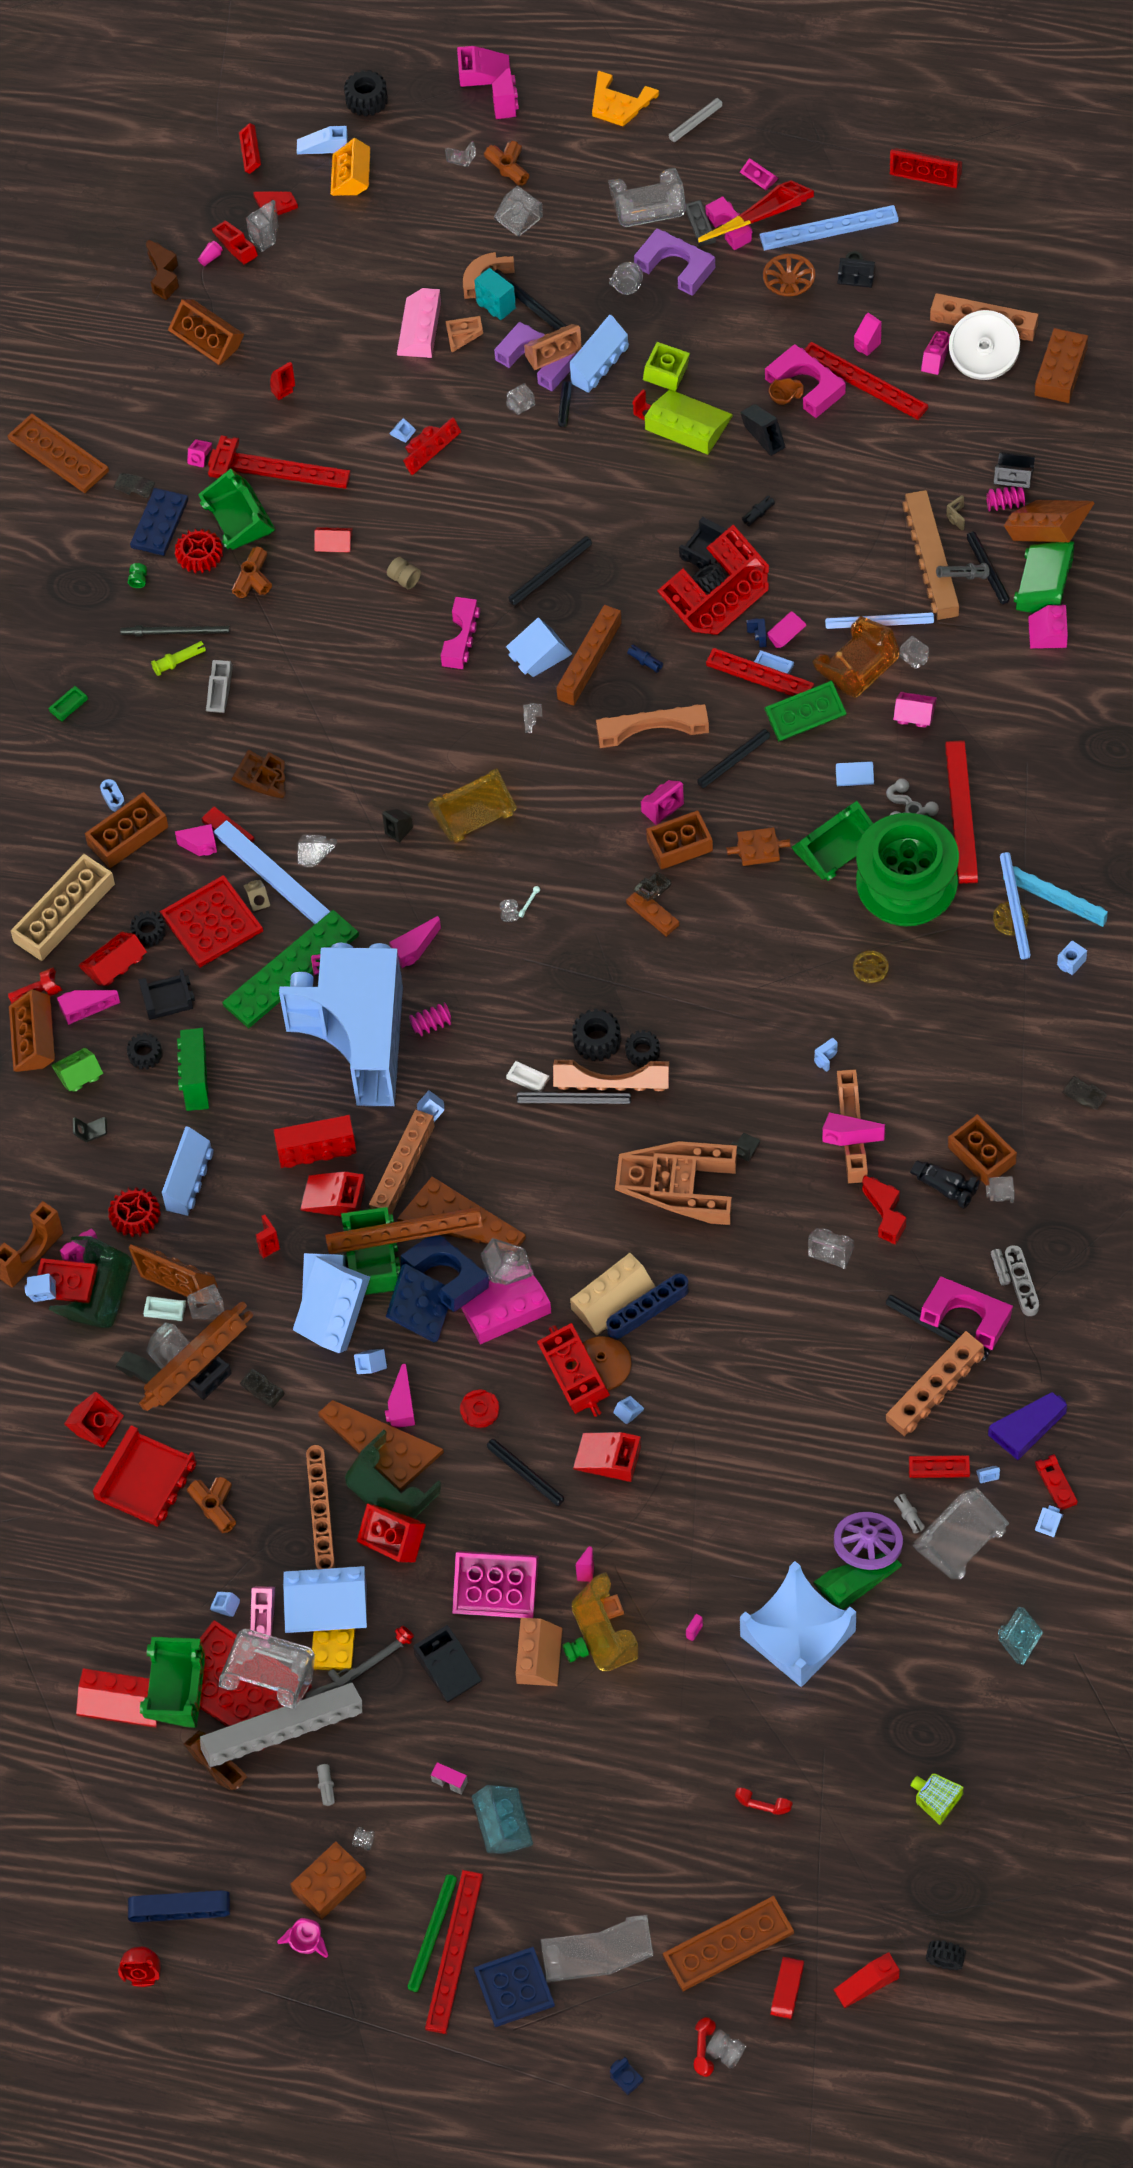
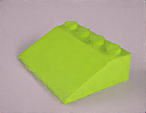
[645,389,733,455]

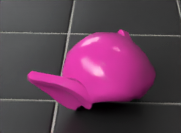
[277,1918,328,1958]

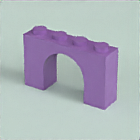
[634,228,715,296]
[494,322,576,391]

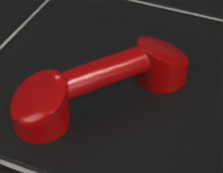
[735,1788,793,1815]
[694,2017,716,2077]

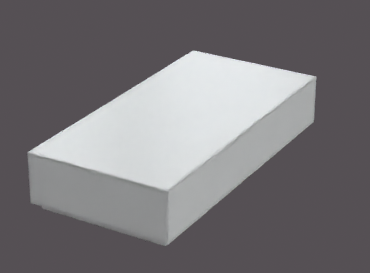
[506,1061,549,1092]

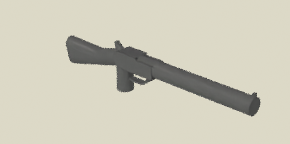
[305,1640,404,1699]

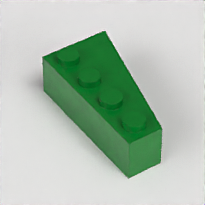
[177,1028,209,1111]

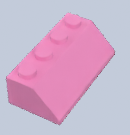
[397,288,441,358]

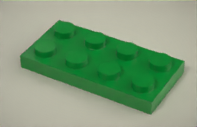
[764,681,846,742]

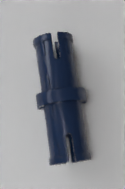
[627,644,663,673]

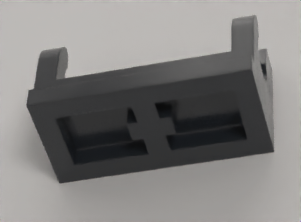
[837,258,875,288]
[188,1356,232,1400]

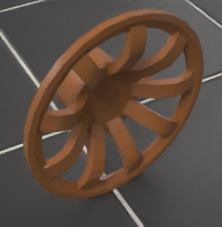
[763,254,815,296]

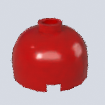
[118,1946,161,1987]

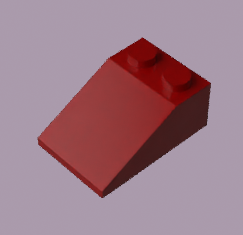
[357,1503,426,1562]

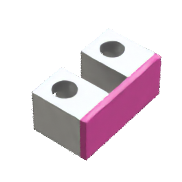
[431,1762,468,1795]

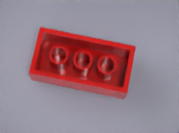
[274,1115,357,1168]

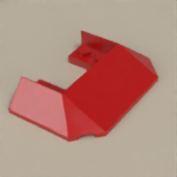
[657,524,769,635]

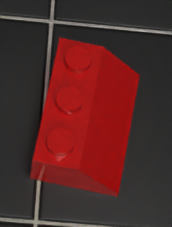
[78,932,147,986]

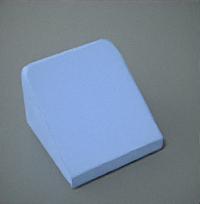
[389,418,416,443]
[614,1396,644,1424]
[976,1466,1000,1483]
[210,1592,240,1617]

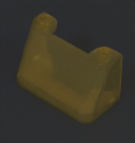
[427,768,517,843]
[572,1572,638,1671]

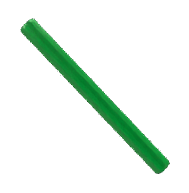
[408,1874,457,1992]

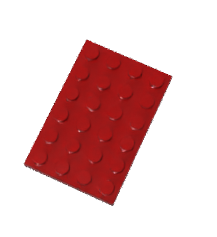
[199,1620,312,1750]

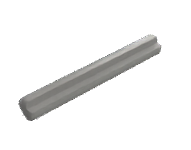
[669,98,722,142]

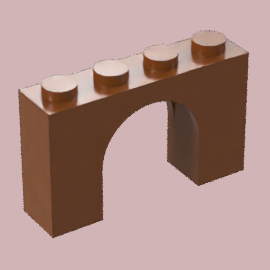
[0,1201,63,1288]

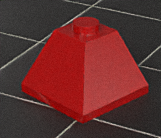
[64,1392,124,1448]

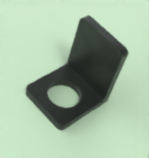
[73,1117,107,1143]
[731,1133,760,1162]

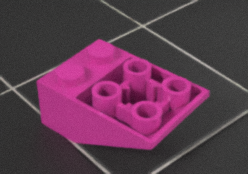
[457,46,510,87]

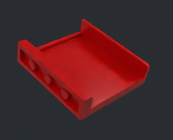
[93,1425,196,1527]

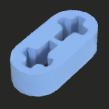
[100,779,125,812]

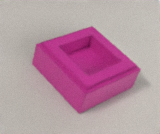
[686,1614,703,1641]

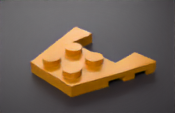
[592,71,659,126]

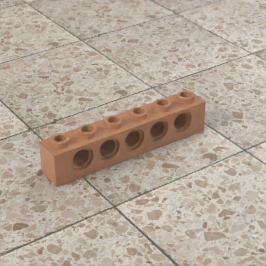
[930,293,1039,341]
[369,1109,435,1214]
[886,1331,984,1436]

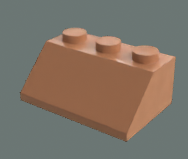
[524,324,582,370]
[516,1618,563,1686]

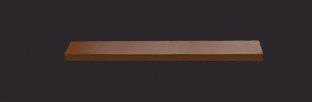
[325,1207,483,1254]

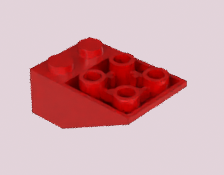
[300,1172,366,1217]
[573,1432,641,1482]

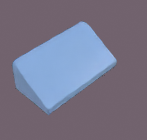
[836,762,874,786]

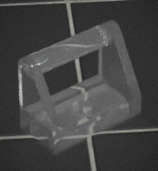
[187,1284,225,1320]

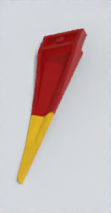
[698,180,814,242]

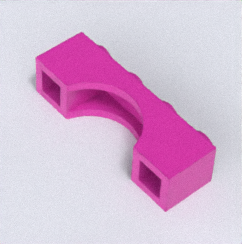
[441,597,480,669]

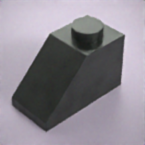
[382,809,413,843]

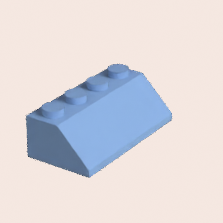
[570,315,629,393]
[162,1126,213,1216]

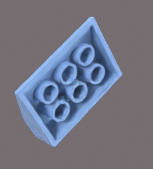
[293,1256,370,1353]
[283,1566,367,1633]

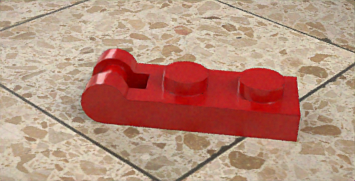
[208,435,239,478]
[1035,1454,1077,1511]

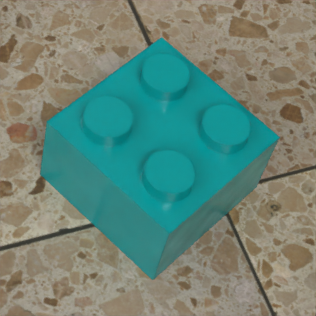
[474,268,516,320]

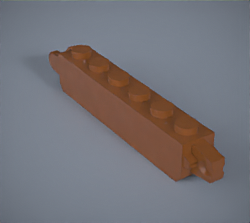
[138,1301,254,1411]

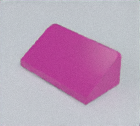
[740,158,779,190]
[766,611,806,648]
[576,1546,594,1582]

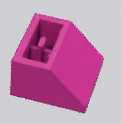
[492,68,519,119]

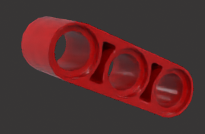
[770,1956,804,2019]

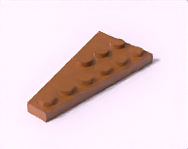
[397,1177,526,1252]
[318,1400,444,1491]

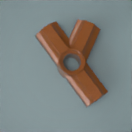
[484,141,529,186]
[232,546,272,599]
[187,1477,236,1534]

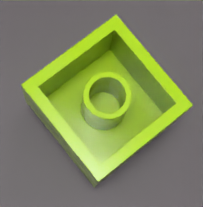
[643,342,690,391]

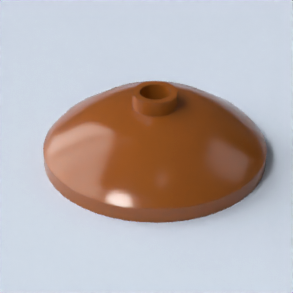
[572,1336,631,1390]

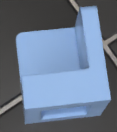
[417,1090,445,1122]
[354,1349,387,1374]

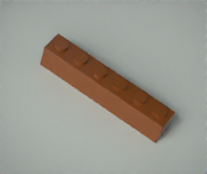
[557,605,621,706]

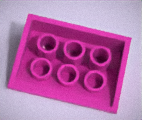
[461,1265,551,1345]
[452,1551,539,1618]

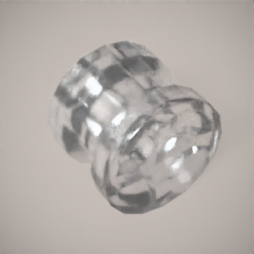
[500,899,519,922]
[352,1827,375,1851]

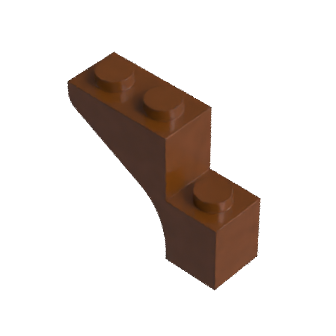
[146,240,179,300]
[183,1730,247,1790]

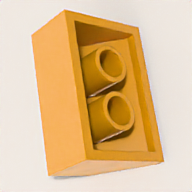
[330,138,370,196]

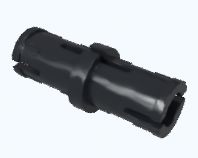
[742,495,775,526]

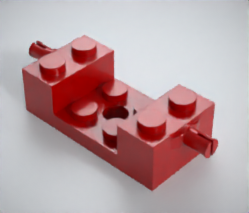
[537,1323,610,1417]

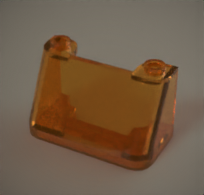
[812,616,899,698]

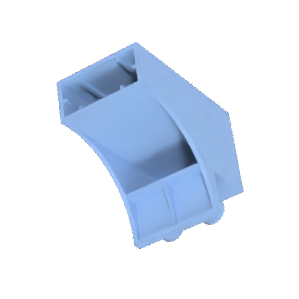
[279,943,403,1106]

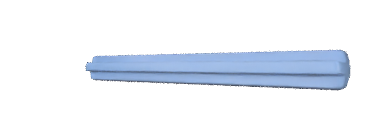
[825,612,934,629]
[1000,852,1031,959]

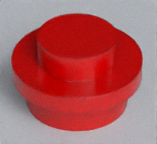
[395,1626,414,1644]

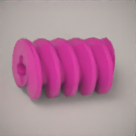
[986,486,1025,512]
[409,1002,451,1037]

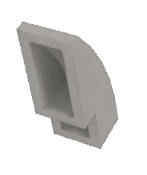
[206,660,233,713]

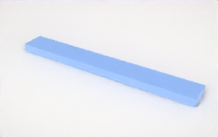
[760,205,898,250]
[213,820,330,924]

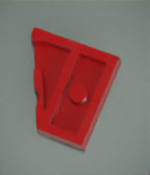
[253,192,298,220]

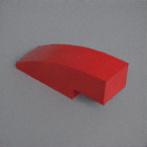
[212,220,258,264]
[270,362,295,400]

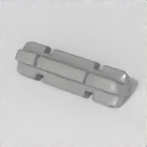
[991,1249,1011,1286]

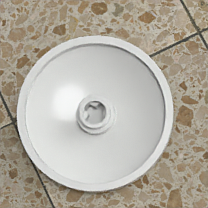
[949,310,1020,380]

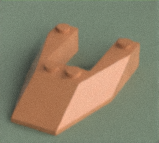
[615,1141,737,1225]

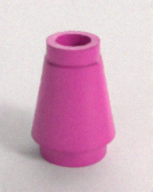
[198,241,223,266]

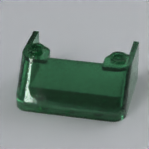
[49,1236,132,1328]
[345,1429,441,1518]

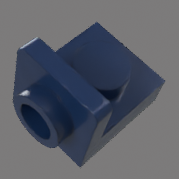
[746,618,767,648]
[610,2057,643,2095]

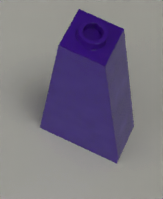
[988,1392,1067,1460]

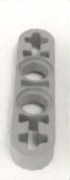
[1005,1245,1039,1316]

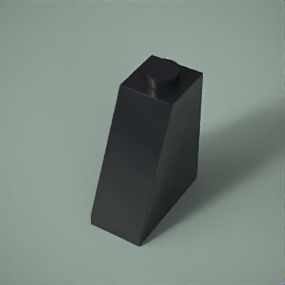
[740,404,786,456]

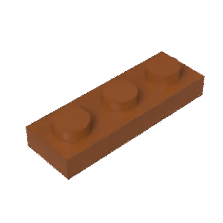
[626,888,680,937]

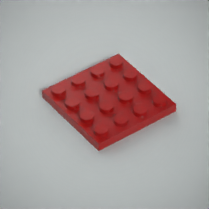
[160,875,263,968]

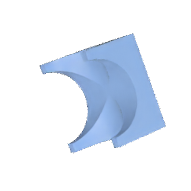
[740,1561,856,1687]

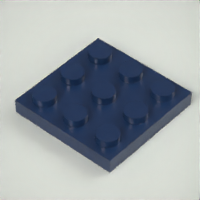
[386,1264,448,1343]
[474,1947,555,2027]

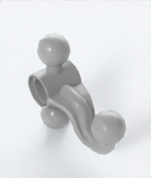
[886,778,939,816]

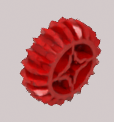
[175,528,223,574]
[108,1187,161,1238]

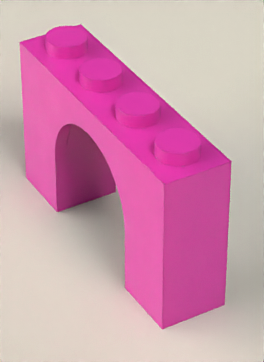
[765,344,846,418]
[920,1277,1013,1350]

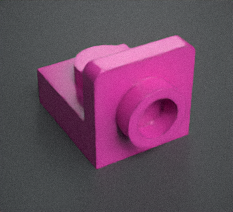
[187,439,212,468]

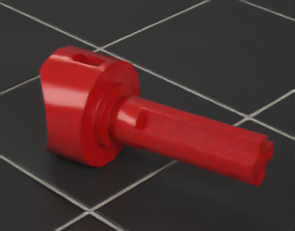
[8,967,63,1004]

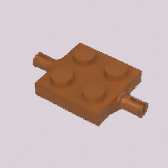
[726,827,790,866]

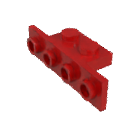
[403,418,461,475]

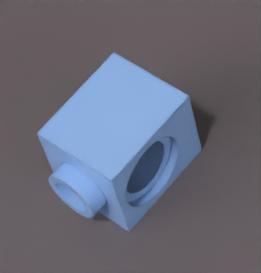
[1057,940,1087,975]
[25,1274,56,1302]

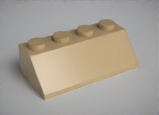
[570,1253,656,1336]

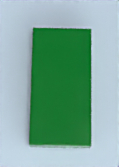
[49,686,88,722]

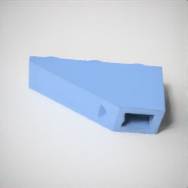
[297,126,348,154]

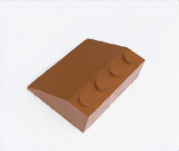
[1004,500,1095,542]
[129,1244,218,1305]

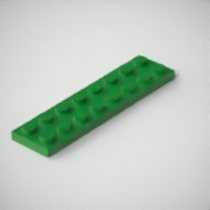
[222,910,359,1029]

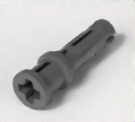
[936,563,989,579]

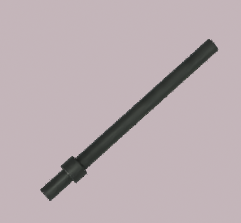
[120,625,230,636]

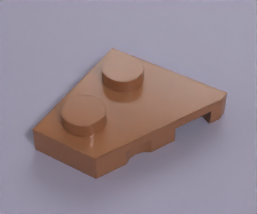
[446,316,483,352]

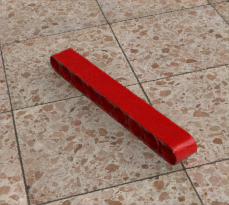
[946,741,978,884]

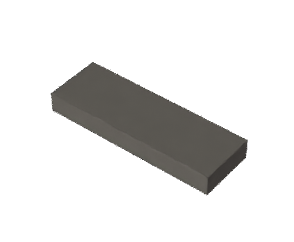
[684,200,716,247]

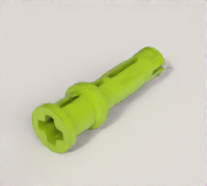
[151,641,206,676]

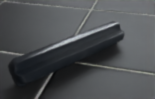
[558,381,572,427]

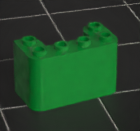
[341,1207,400,1295]

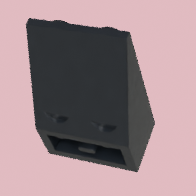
[413,1625,482,1703]

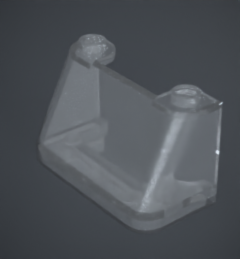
[608,168,686,227]
[912,1488,1009,1580]
[218,1629,315,1709]

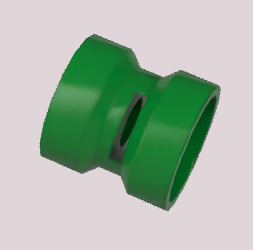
[128,563,147,588]
[562,1637,589,1663]

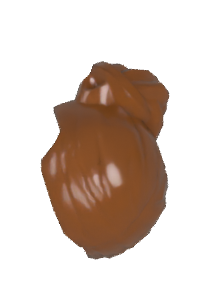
[769,378,804,405]

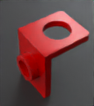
[632,389,651,421]

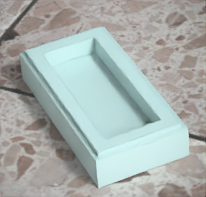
[143,1296,186,1321]

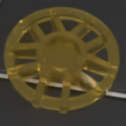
[993,902,1029,935]
[853,951,889,984]

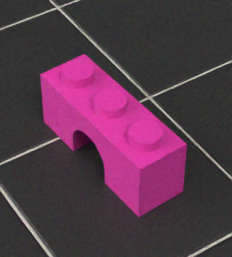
[705,197,753,250]

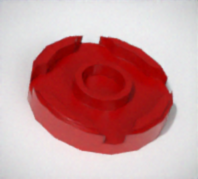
[460,1389,500,1428]

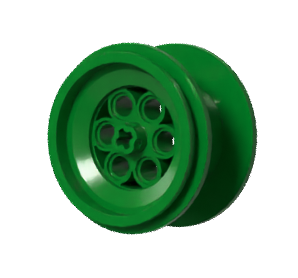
[856,813,959,926]

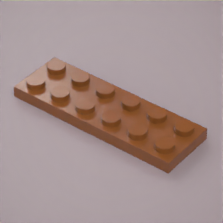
[7,414,109,493]
[663,1896,794,1991]

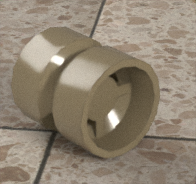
[387,557,421,590]

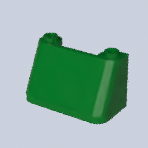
[198,469,276,550]
[1014,541,1074,613]
[791,801,873,881]
[140,1637,205,1728]

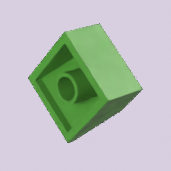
[51,1048,103,1091]

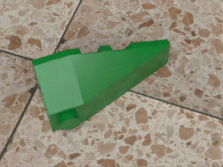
[813,1552,902,1610]

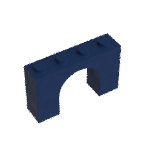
[401,1235,489,1312]

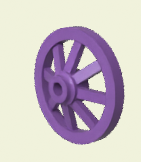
[834,1512,903,1570]

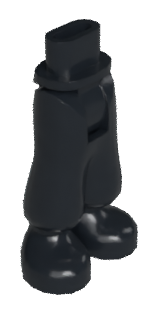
[910,1160,981,1209]

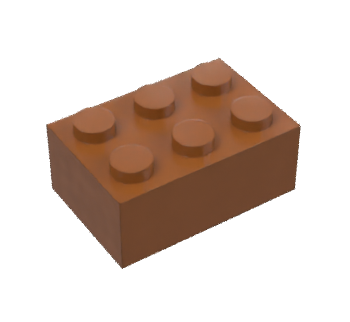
[646,810,713,870]
[948,1114,1017,1186]
[291,1841,367,1920]

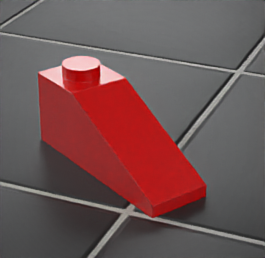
[834,1952,900,2008]

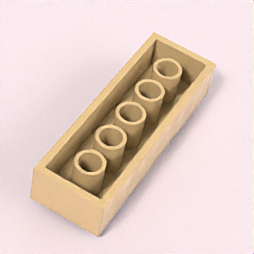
[11,854,115,961]

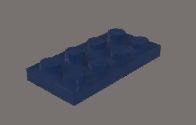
[130,488,188,556]

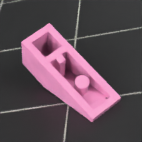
[250,1586,275,1650]

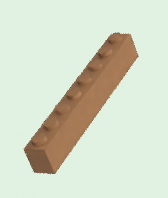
[902,490,959,620]

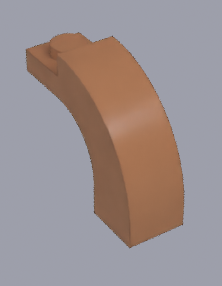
[463,252,515,299]

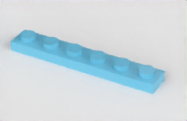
[1003,866,1108,927]

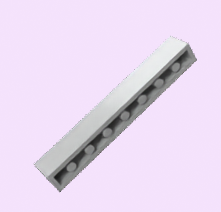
[200,1683,362,1767]

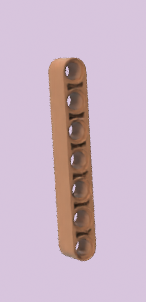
[306,1445,335,1569]

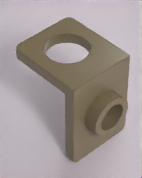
[946,495,965,531]
[244,880,270,911]

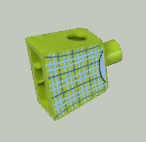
[911,1774,963,1825]

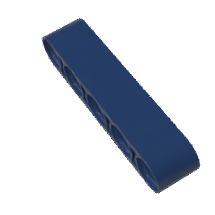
[606,1274,689,1339]
[128,1891,230,1922]

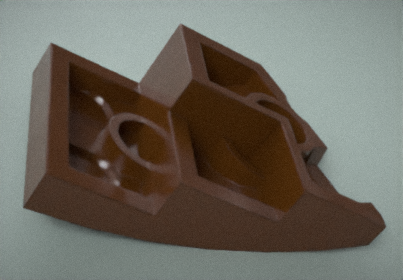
[231,749,285,798]

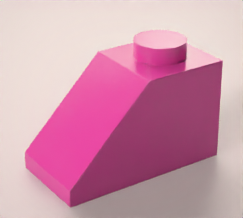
[854,313,881,356]
[175,824,217,856]

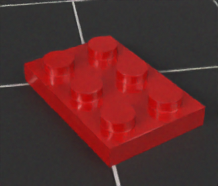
[37,1258,98,1303]

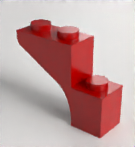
[862,1176,907,1245]

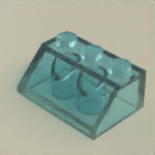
[472,1785,533,1854]

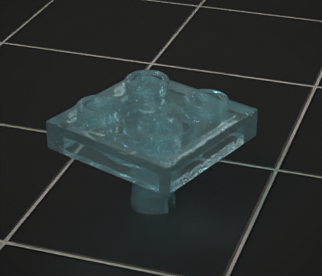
[998,1607,1043,1665]

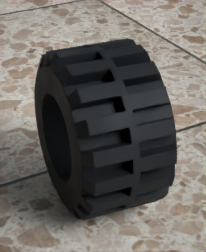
[344,70,388,116]
[572,1009,621,1061]

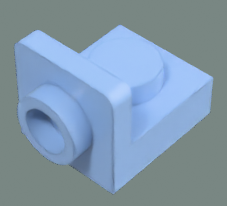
[814,1038,838,1072]
[1035,1505,1064,1537]

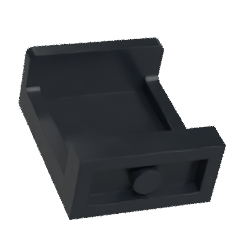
[994,452,1035,488]
[679,516,727,569]
[138,969,195,1020]

